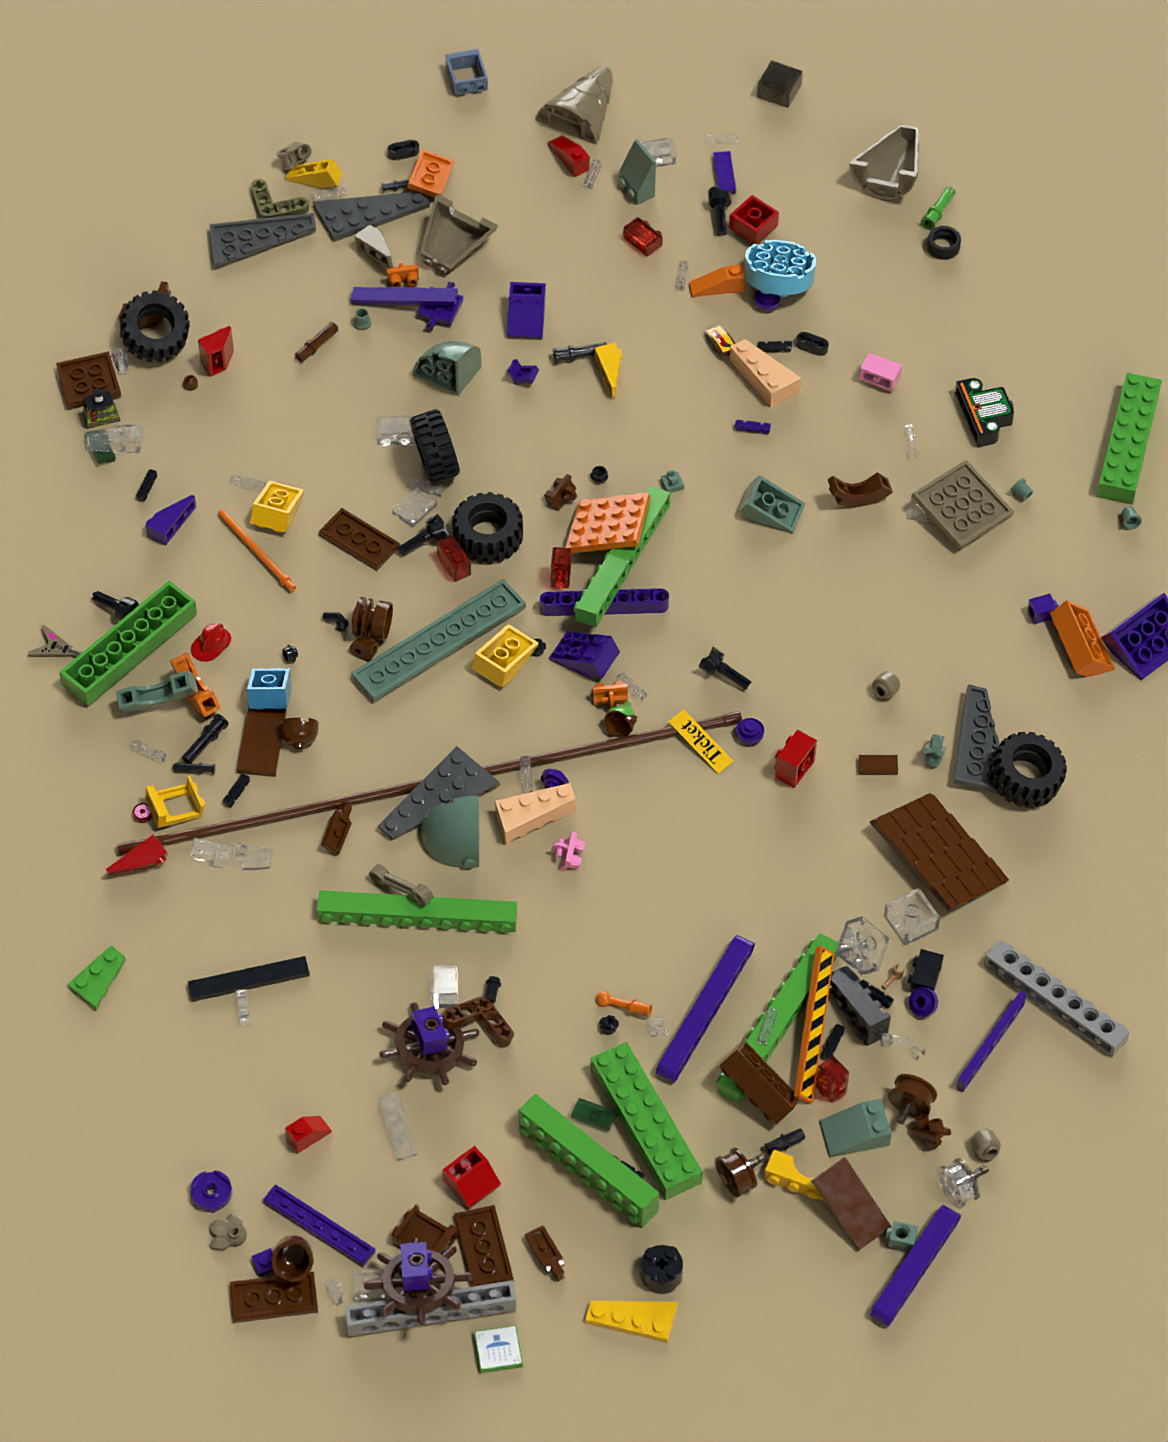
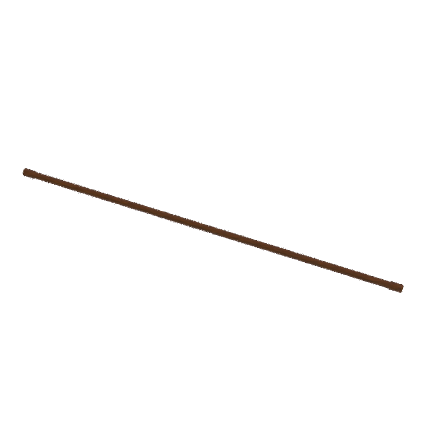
[117,711,742,855]

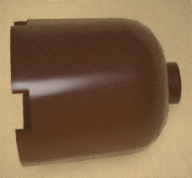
[271,1235,314,1282]

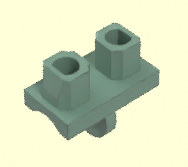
[924,734,946,767]

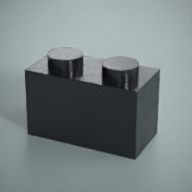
[907,949,944,992]

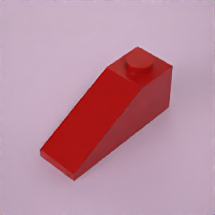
[548,135,590,177]
[106,834,168,875]

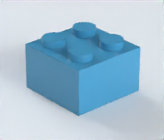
[247,668,292,710]

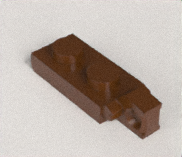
[321,803,352,856]
[525,1225,565,1282]

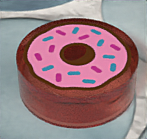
[133,803,153,823]

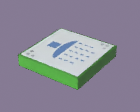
[474,1325,523,1373]

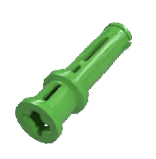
[921,186,956,230]

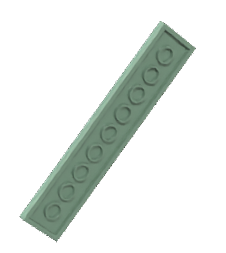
[351,579,526,702]

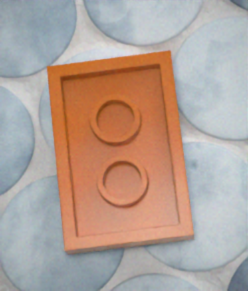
[407,149,455,198]

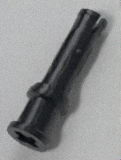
[553,342,607,364]
[181,714,229,764]

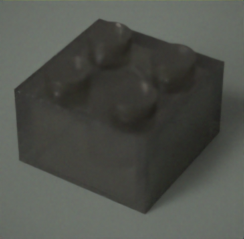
[757,60,803,108]

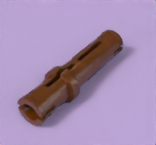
[295,322,339,362]

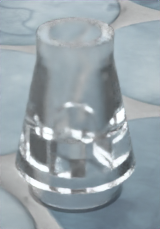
[111,347,128,375]

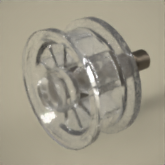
[937,1158,989,1208]

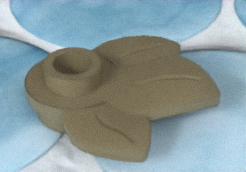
[210,1213,247,1250]

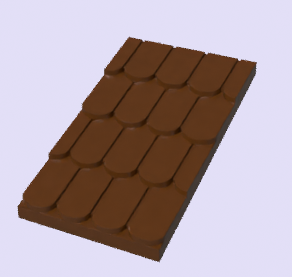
[869,793,1009,911]

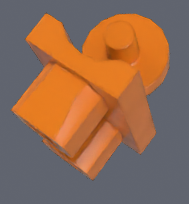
[386,261,419,287]
[593,681,628,708]

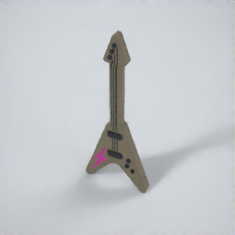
[28,625,82,658]

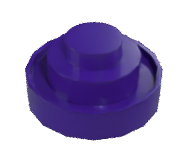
[754,290,780,311]
[736,718,764,745]
[540,769,569,789]
[909,987,938,1017]

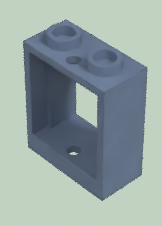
[445,49,488,95]

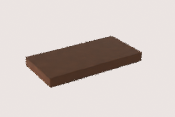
[319,508,400,571]
[237,706,287,777]
[811,1157,892,1251]
[454,1205,514,1287]
[230,1271,318,1323]

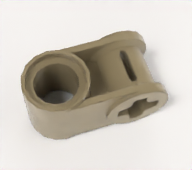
[277,142,312,170]

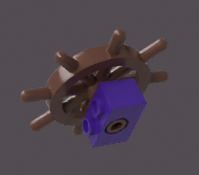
[379,1002,479,1086]
[364,1238,474,1326]

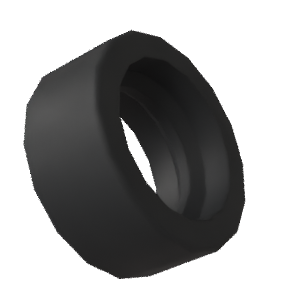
[927,226,961,259]

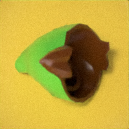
[605,701,638,736]

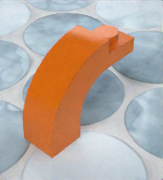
[170,653,221,717]

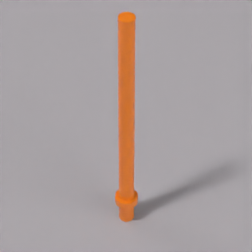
[218,510,296,592]

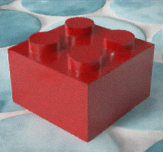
[729,195,779,245]
[774,729,817,788]

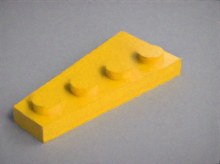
[585,1301,678,1343]

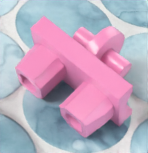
[551,831,585,871]

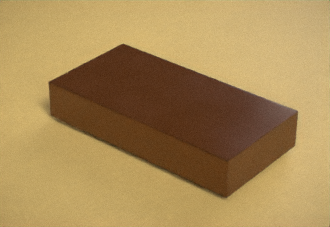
[858,755,898,775]

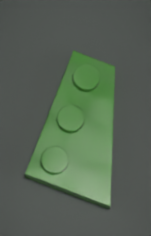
[68,946,126,1011]

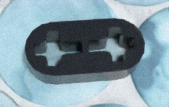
[387,140,420,160]
[796,332,829,356]

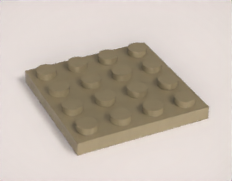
[911,460,1014,549]

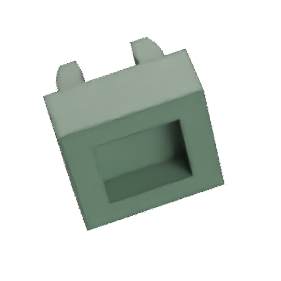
[660,470,684,493]

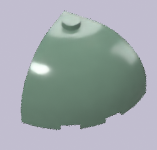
[413,341,481,396]
[421,796,479,868]

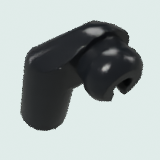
[323,612,349,632]

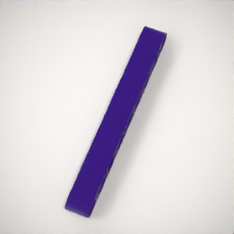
[655,935,755,1083]

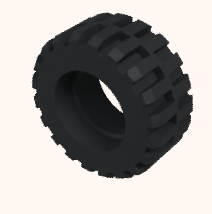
[120,290,190,363]
[409,409,460,483]
[452,492,523,564]
[989,732,1067,808]

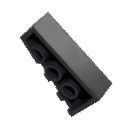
[829,965,891,1046]

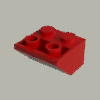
[198,326,234,377]
[442,1145,501,1209]

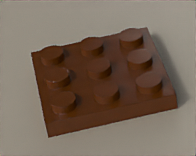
[56,351,121,408]

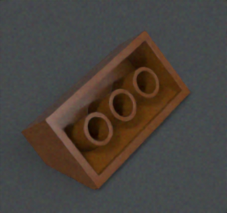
[719,1038,799,1124]

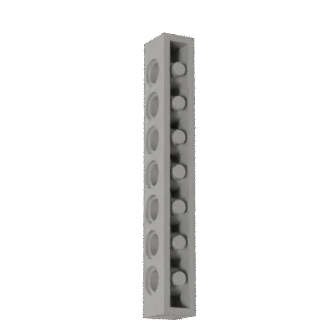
[984,940,1129,1057]
[345,1281,516,1337]

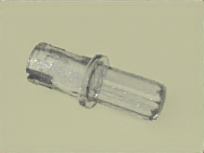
[406,477,444,497]

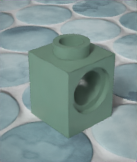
[885,1221,918,1253]

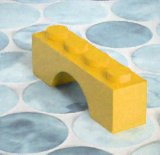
[764,1150,824,1201]

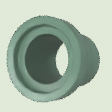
[353,308,371,330]
[1010,478,1034,501]
[1121,506,1142,529]

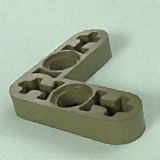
[251,179,309,219]

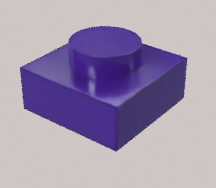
[251,1248,274,1277]

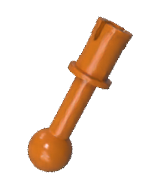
[596,991,653,1017]

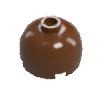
[280,717,319,749]

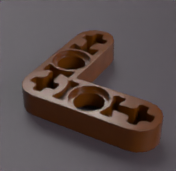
[442,997,514,1046]

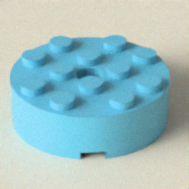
[744,240,816,297]

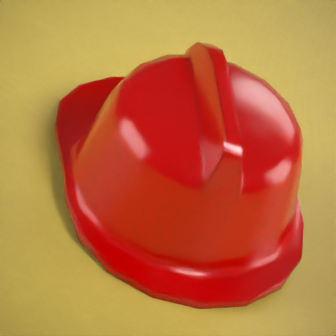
[191,623,232,662]

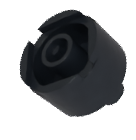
[641,1245,683,1294]

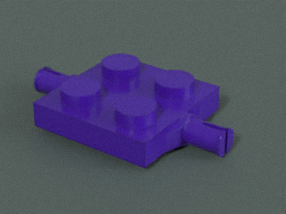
[418,281,464,330]

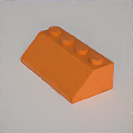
[1050,600,1115,677]

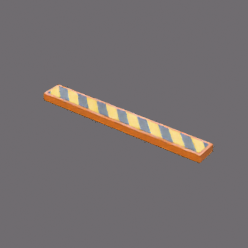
[794,946,835,1104]

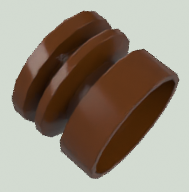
[352,597,393,641]

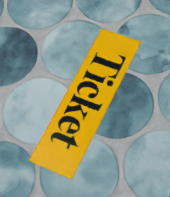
[668,709,734,774]

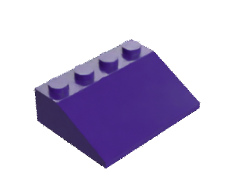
[1101,593,1168,680]

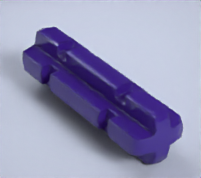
[735,420,771,434]

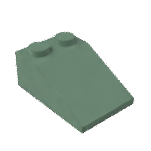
[618,139,656,205]
[738,475,806,533]
[820,1099,892,1158]

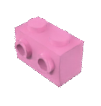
[859,353,902,392]

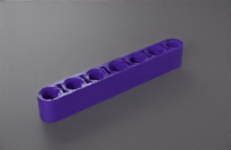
[540,588,669,616]
[869,1204,961,1327]

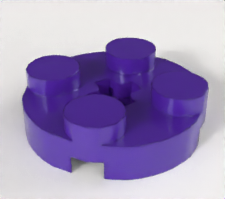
[191,1170,233,1213]

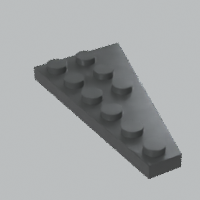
[313,192,430,242]
[209,213,316,268]
[953,684,1000,794]
[378,746,500,841]

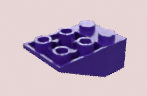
[507,282,546,338]
[549,631,620,679]

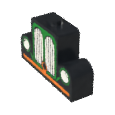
[955,378,1014,447]

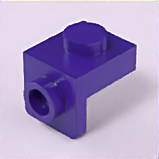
[508,359,539,384]

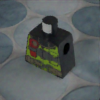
[82,389,120,429]

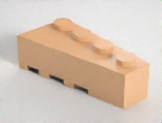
[730,339,801,407]
[495,783,576,845]

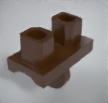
[544,474,577,511]
[911,1114,951,1149]

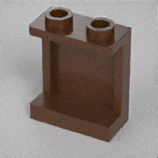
[392,1204,458,1266]

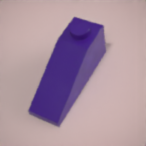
[145,495,196,545]

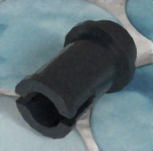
[484,976,502,1003]

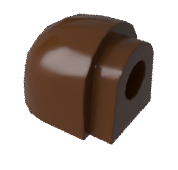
[349,637,378,661]

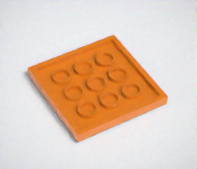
[565,493,651,554]

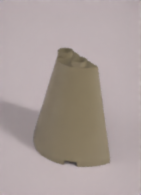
[420,194,498,274]

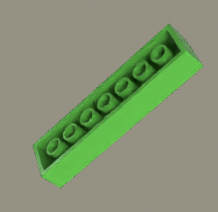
[1097,372,1162,505]
[59,581,197,706]
[590,1042,703,1200]
[519,1093,659,1228]

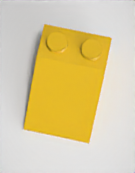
[250,481,304,533]
[472,624,539,688]

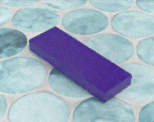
[713,151,736,194]

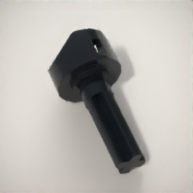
[708,186,732,236]
[398,514,450,556]
[92,591,139,621]
[698,647,752,690]

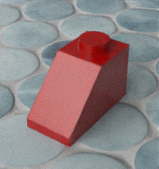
[285,1116,332,1154]

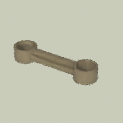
[369,864,433,906]

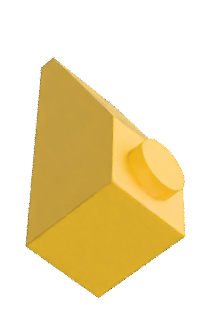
[285,159,343,188]
[594,342,623,399]

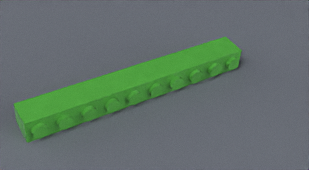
[574,486,670,627]
[317,890,517,933]
[716,933,840,1104]

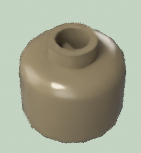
[872,671,900,700]
[970,1129,1001,1160]

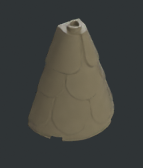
[536,66,613,144]
[849,125,919,200]

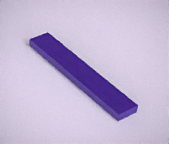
[351,287,458,306]
[956,991,1027,1092]
[263,1184,376,1267]

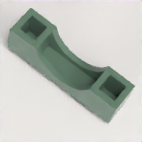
[116,670,199,714]

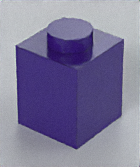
[1027,593,1058,624]

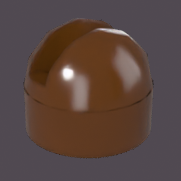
[183,375,198,391]

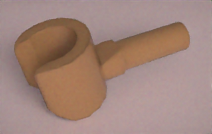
[882,963,905,989]

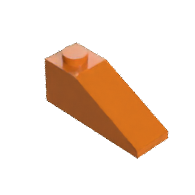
[689,264,745,297]

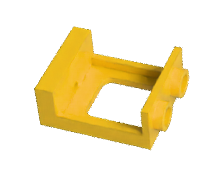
[145,776,205,828]

